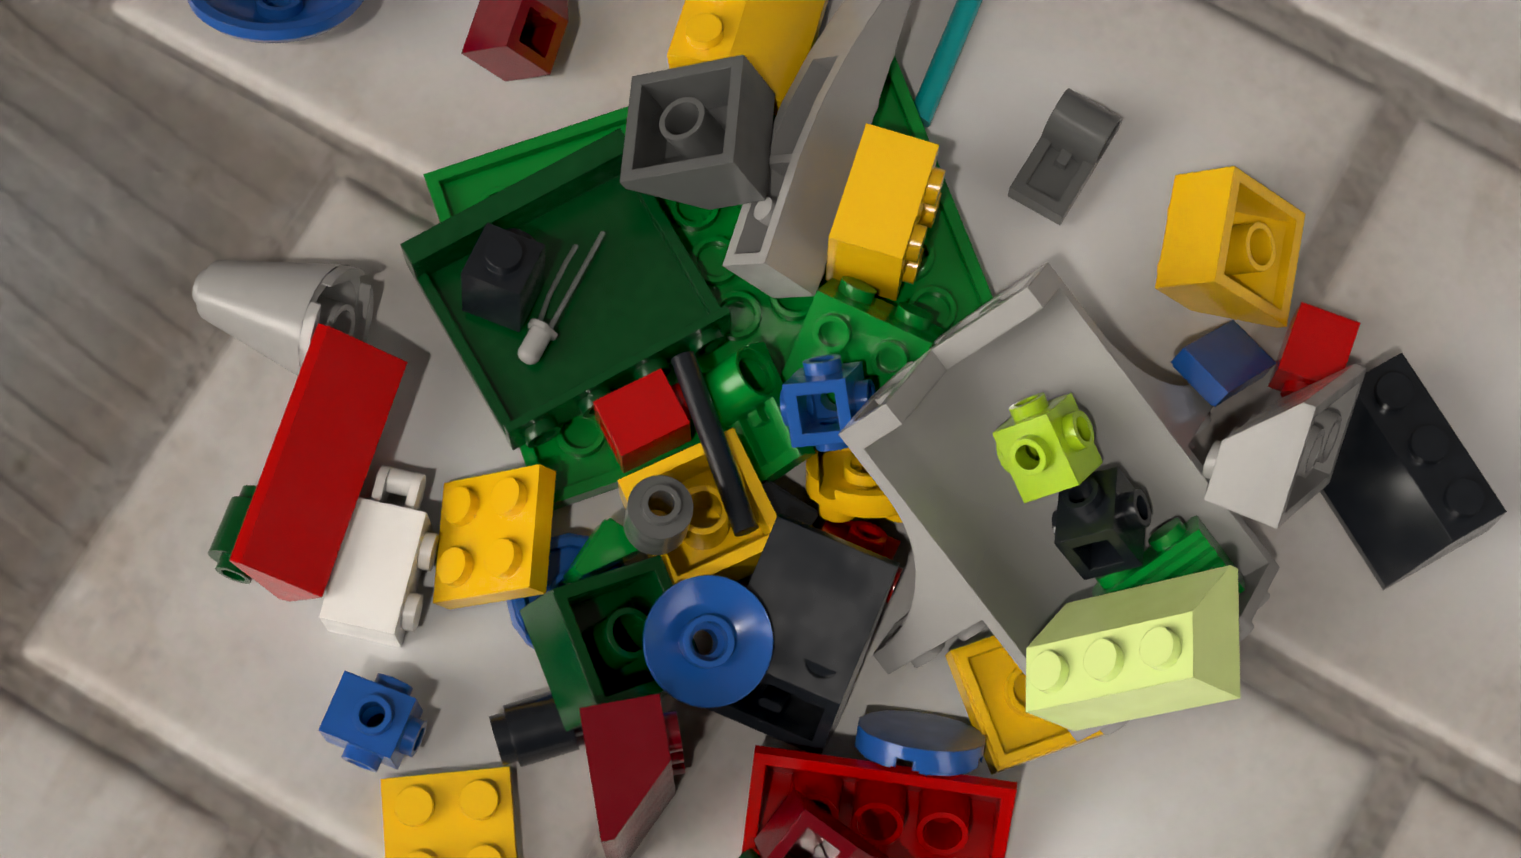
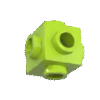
[992,392,1103,503]

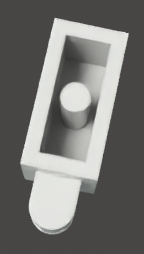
[319,465,439,648]

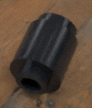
[489,691,583,767]

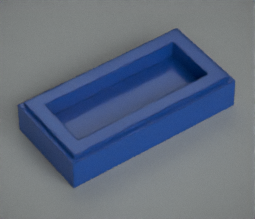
[1171,320,1276,407]

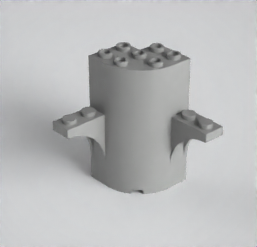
[838,262,1280,742]

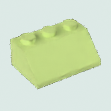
[1026,565,1241,731]

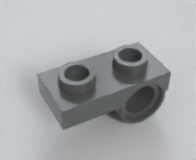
[1007,88,1122,225]

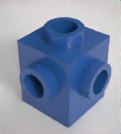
[780,354,876,451]
[318,671,427,772]

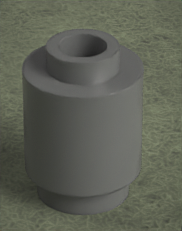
[624,475,693,555]

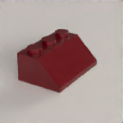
[579,694,686,858]

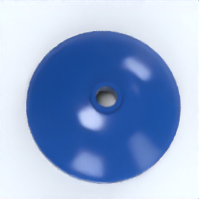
[188,0,364,43]

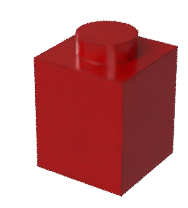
[1267,302,1361,398]
[593,368,691,473]

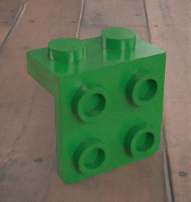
[780,276,945,405]

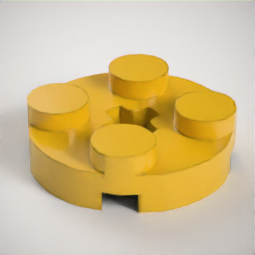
[806,448,903,523]

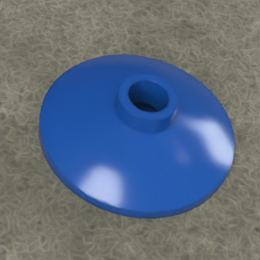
[643,575,773,708]

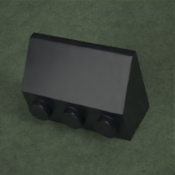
[1320,353,1507,591]

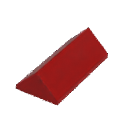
[229,323,408,602]
[742,745,1017,858]

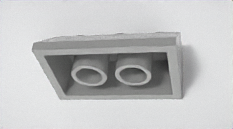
[1202,364,1367,528]

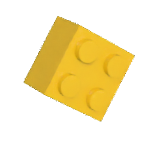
[825,123,946,301]
[617,427,777,585]

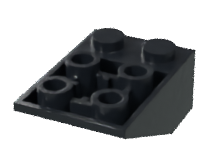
[706,513,900,754]

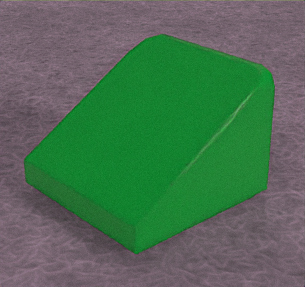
[563,518,641,584]

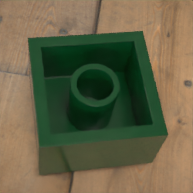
[519,555,700,732]

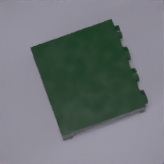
[400,128,731,450]

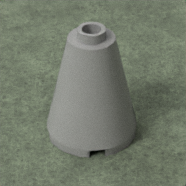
[192,260,373,376]

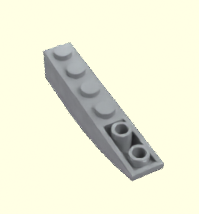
[722,0,913,298]

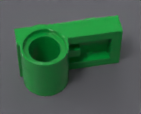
[703,342,816,484]

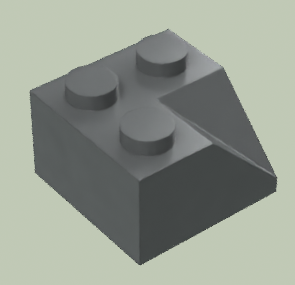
[620,55,775,210]

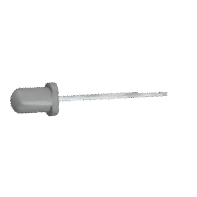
[517,231,605,365]

